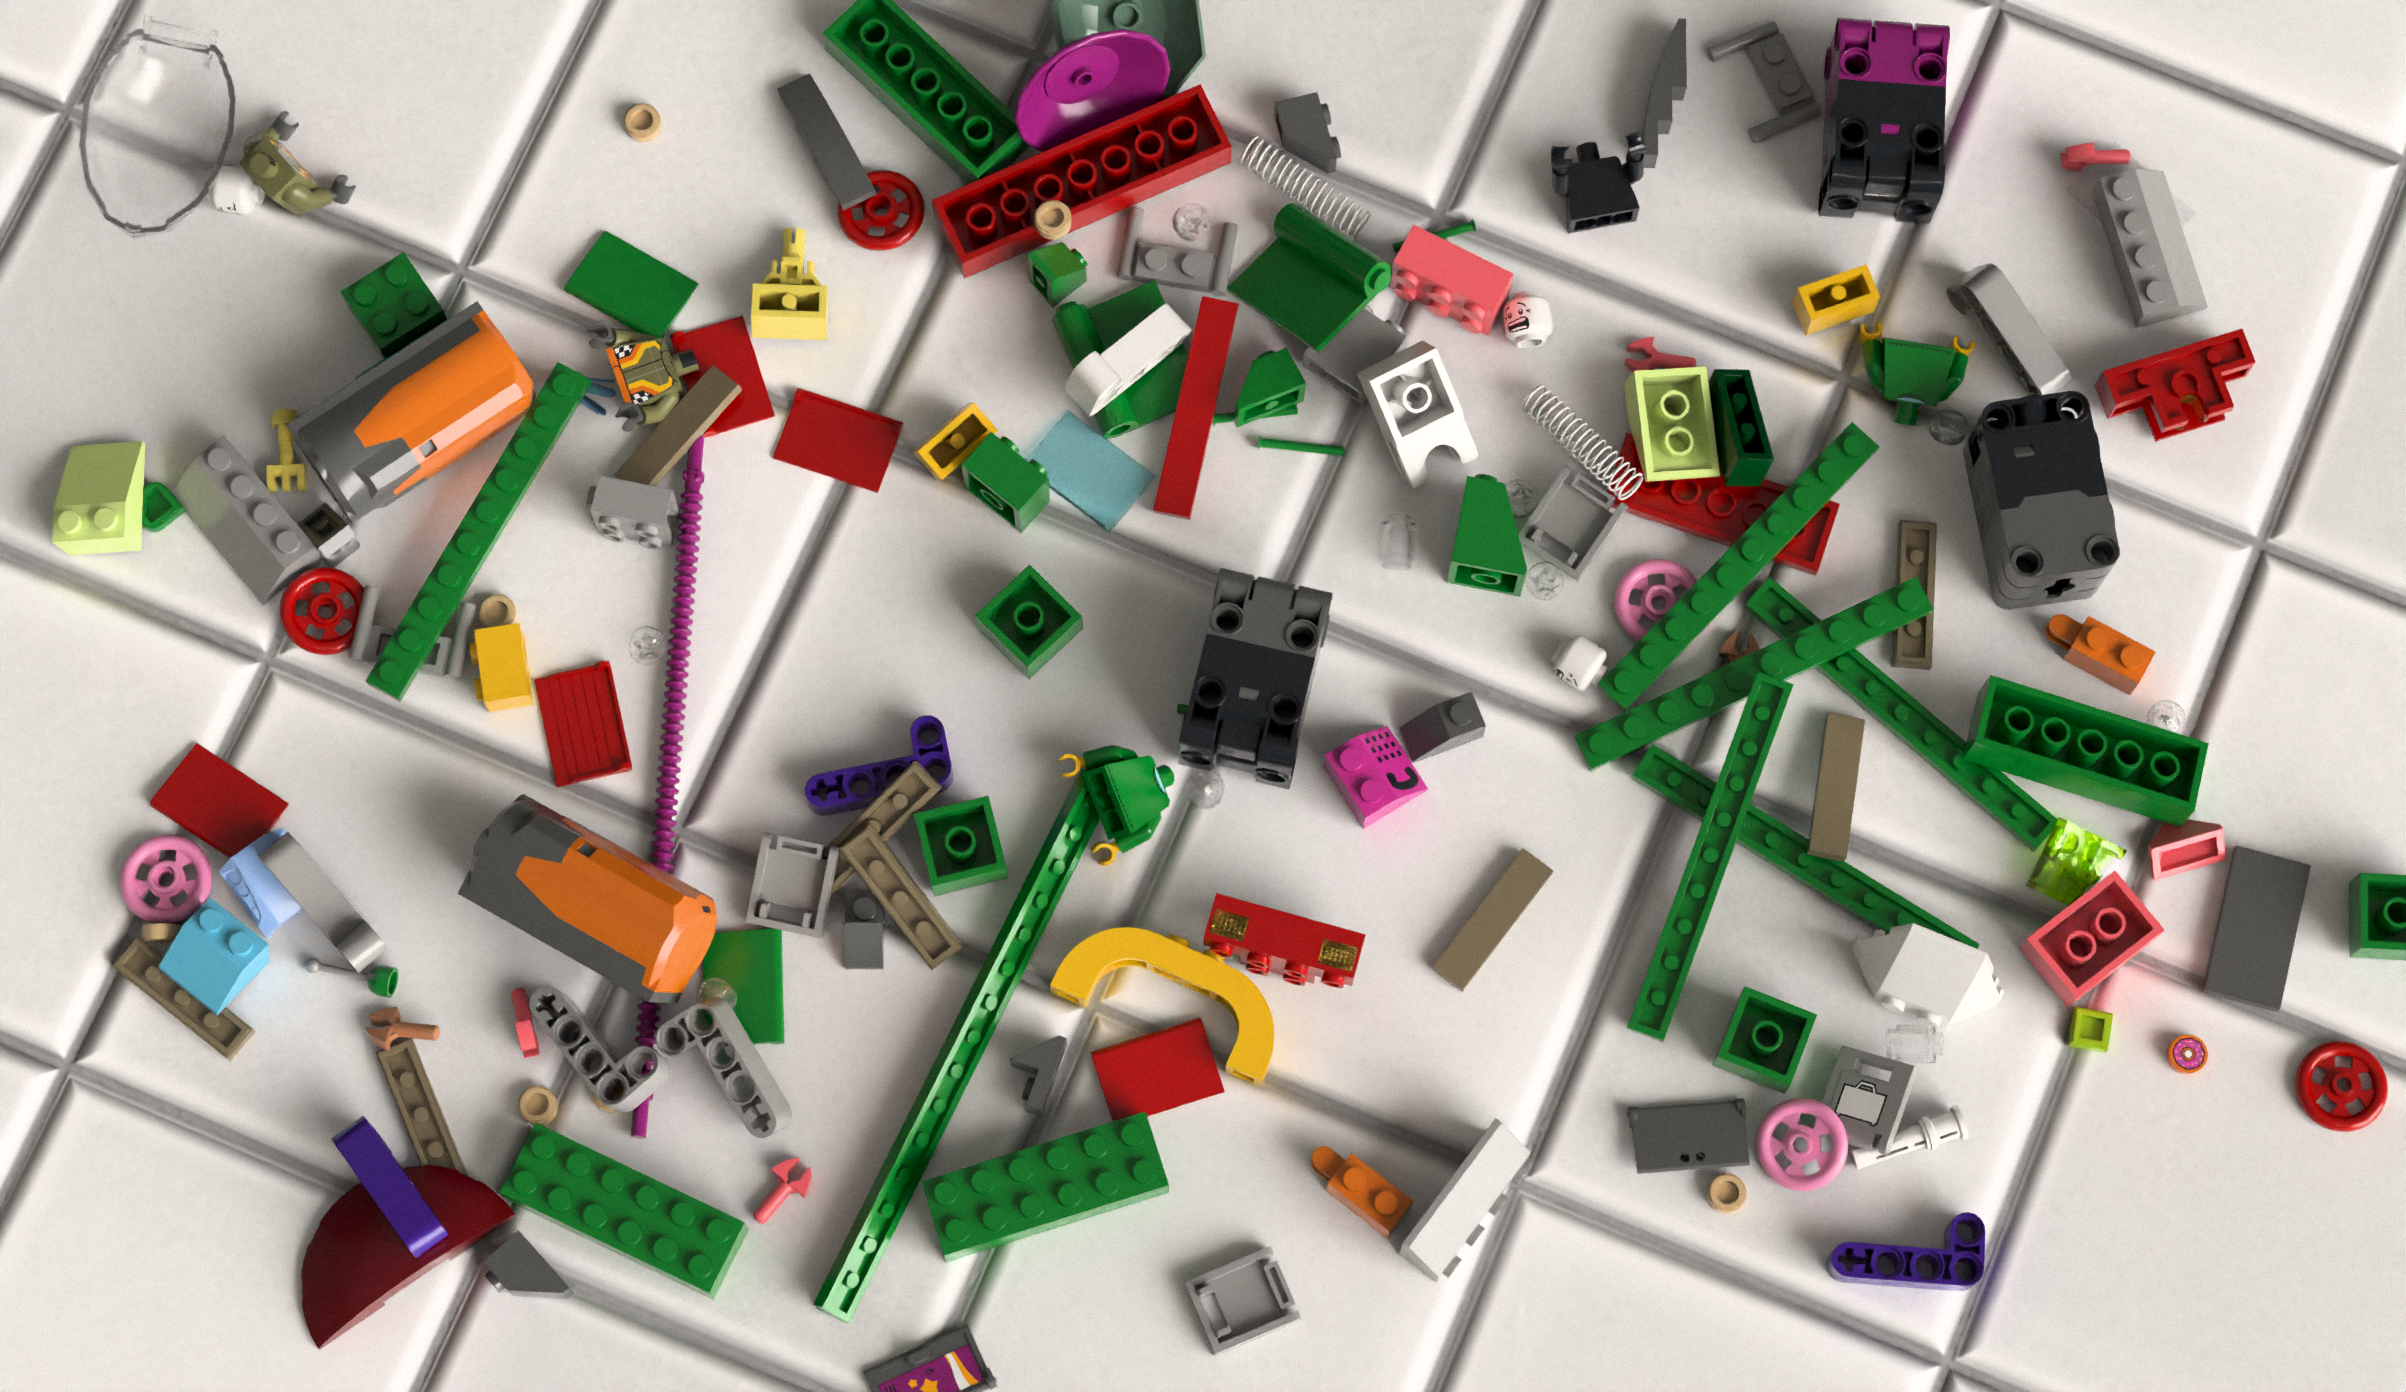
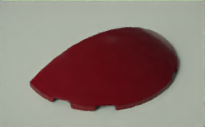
[301,1165,517,1350]

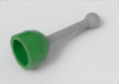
[305,958,398,998]

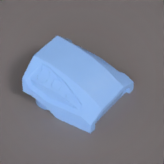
[219,827,303,938]

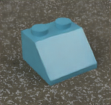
[158,898,269,1015]

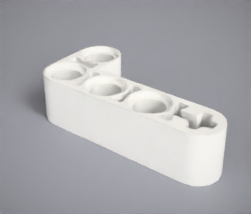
[1064,303,1193,417]

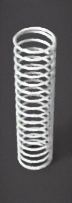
[1239,136,1371,240]
[1522,385,1643,500]

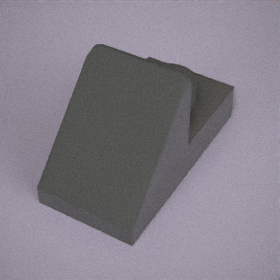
[298,502,360,568]
[843,891,885,969]
[1010,1036,1067,1117]

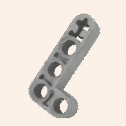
[1946,263,2072,395]
[258,832,388,973]
[529,986,671,1113]
[656,997,792,1138]

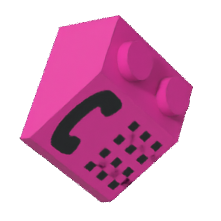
[1323,726,1428,829]

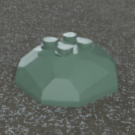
[1051,0,1206,97]

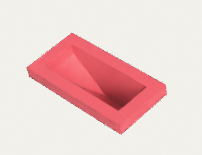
[2148,819,2226,880]

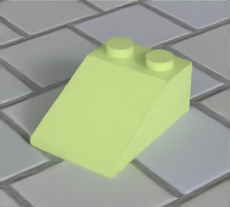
[1623,366,1720,482]
[52,441,145,555]

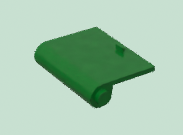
[1227,203,1391,353]
[1052,280,1189,439]

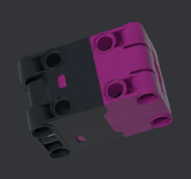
[1818,17,1950,224]

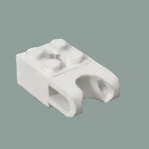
[1357,340,1478,490]

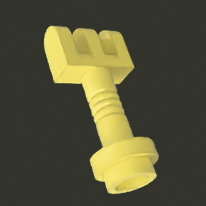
[267,409,307,492]

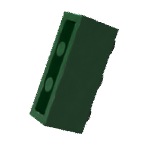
[1708,369,1774,486]

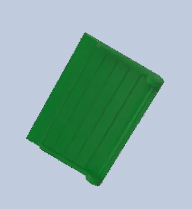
[564,231,699,338]
[704,928,784,1047]

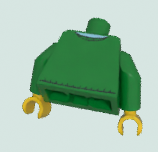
[1859,323,1975,426]
[1057,745,1174,866]

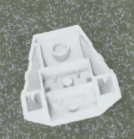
[1851,923,2004,1028]

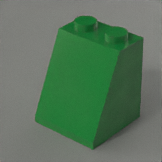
[1447,474,1527,597]

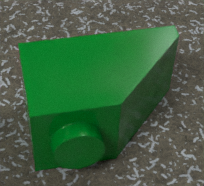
[1027,242,1087,308]
[1234,347,1306,427]

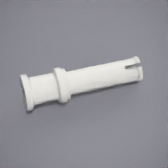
[1848,1106,1969,1170]

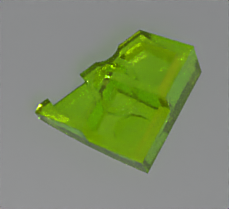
[2026,817,2127,906]

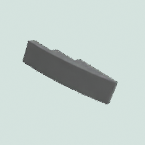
[1641,18,1687,168]
[777,73,877,210]

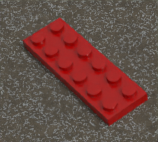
[1606,433,1840,576]

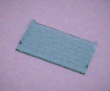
[1025,410,1156,532]

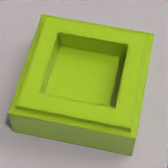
[2067,1006,2113,1053]

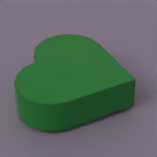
[142,482,186,532]

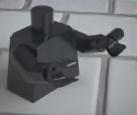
[1551,131,1648,234]

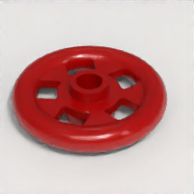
[837,170,925,251]
[279,567,364,655]
[2295,1041,2388,1132]

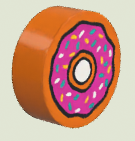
[2166,1035,2208,1075]

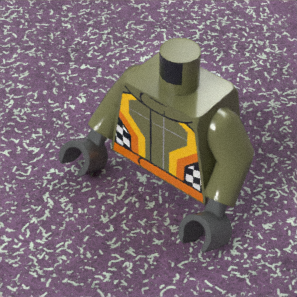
[240,111,356,217]
[587,321,699,432]

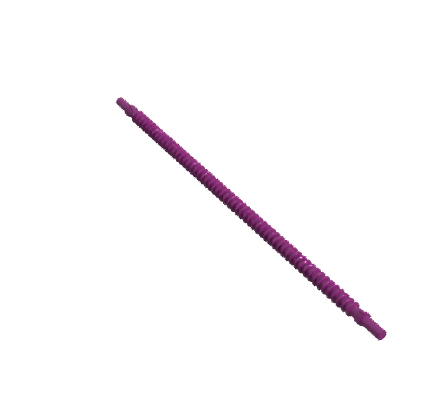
[631,436,705,1138]

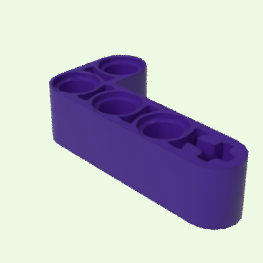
[805,715,953,816]
[331,1115,449,1258]
[1826,1212,1985,1291]

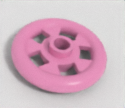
[1614,559,1697,641]
[120,835,212,924]
[1756,1098,1848,1191]

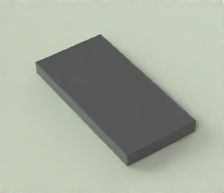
[2202,846,2311,1012]

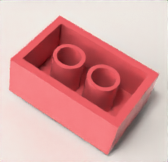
[1390,225,1513,336]
[2019,871,2164,1008]

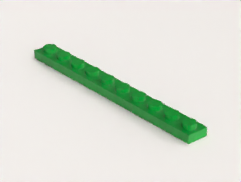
[365,362,592,702]
[1597,422,1880,712]
[1574,576,1933,771]
[1744,577,2060,852]
[1627,671,1794,1042]
[1631,744,1980,949]

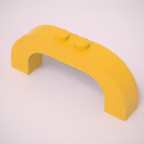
[1050,927,1274,1087]

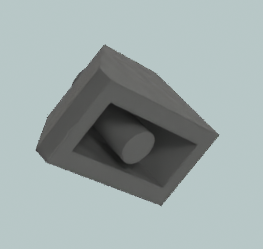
[1399,691,1486,763]
[483,1230,574,1299]

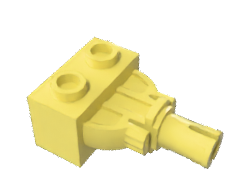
[751,228,828,340]

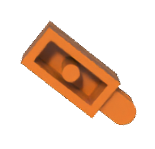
[2045,614,2156,695]
[1311,1146,1413,1238]

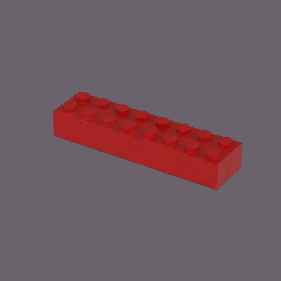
[932,84,1232,279]

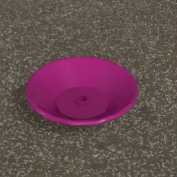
[1014,29,1171,152]

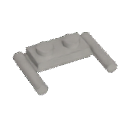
[1707,21,1820,142]
[1117,206,1238,296]
[349,585,476,679]

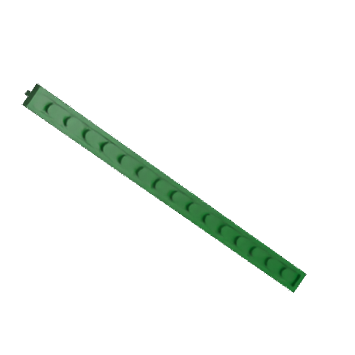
[813,767,1100,1324]

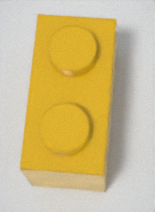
[1792,264,1880,336]
[912,402,998,480]
[469,623,534,712]

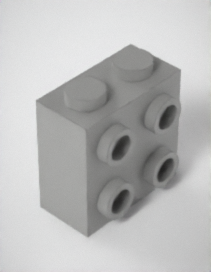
[1302,305,1407,406]
[586,475,680,549]

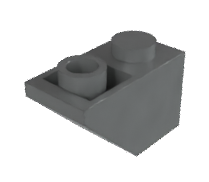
[1274,92,1341,174]

